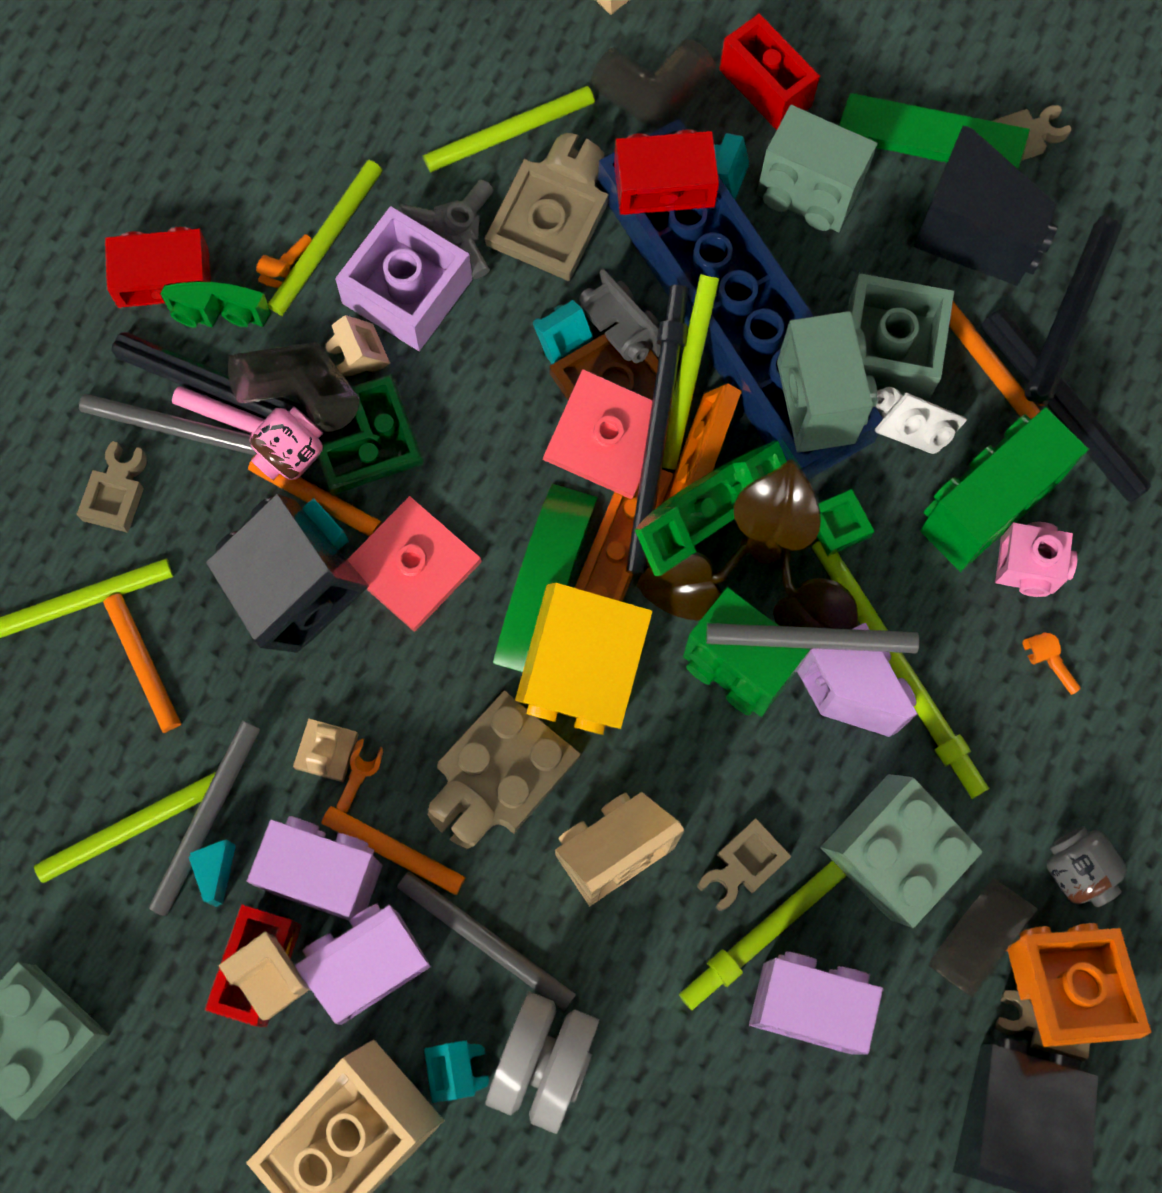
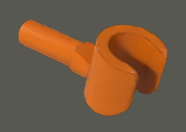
[256,234,312,288]
[1022,632,1081,695]
[336,739,383,812]

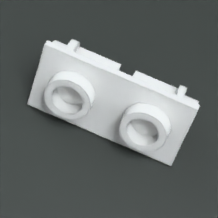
[874,387,967,454]

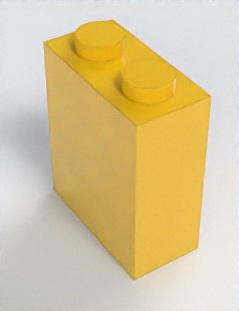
[515,583,652,735]

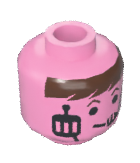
[250,407,323,480]

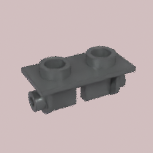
[579,269,661,363]

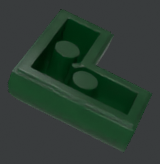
[318,374,424,495]

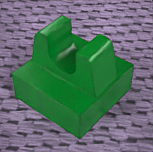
[817,489,875,557]

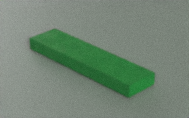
[839,93,1030,170]

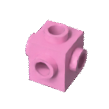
[995,522,1077,597]

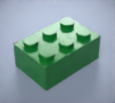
[920,407,1089,572]

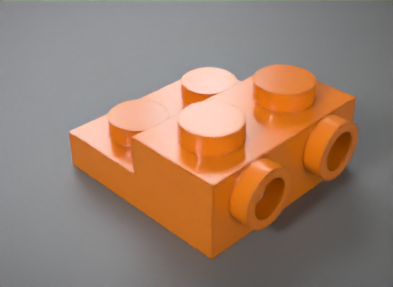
[1007,923,1151,1047]

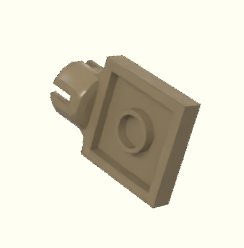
[485,133,609,282]
[428,691,581,849]

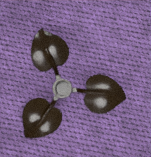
[637,459,858,629]

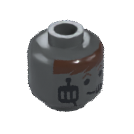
[1047,826,1127,908]

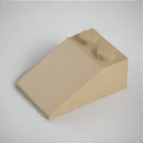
[555,792,684,907]
[247,1040,445,1193]

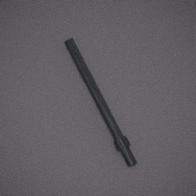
[626,285,689,575]

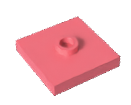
[542,369,652,499]
[347,496,482,632]

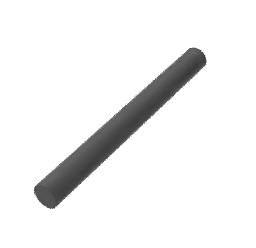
[79,394,257,455]
[706,623,919,653]
[148,720,261,916]
[397,871,576,1011]

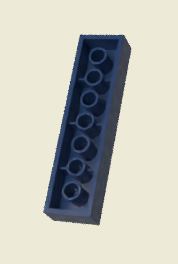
[598,118,883,480]

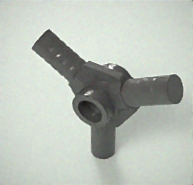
[398,180,493,279]

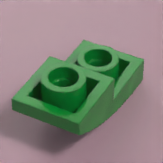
[160,282,271,328]

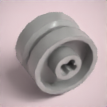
[485,991,600,1134]

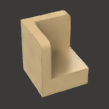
[218,932,310,1020]

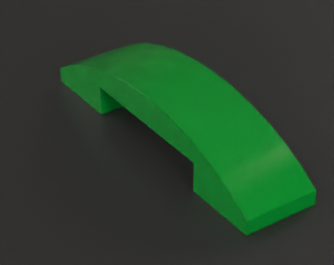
[635,441,787,576]
[493,484,598,673]

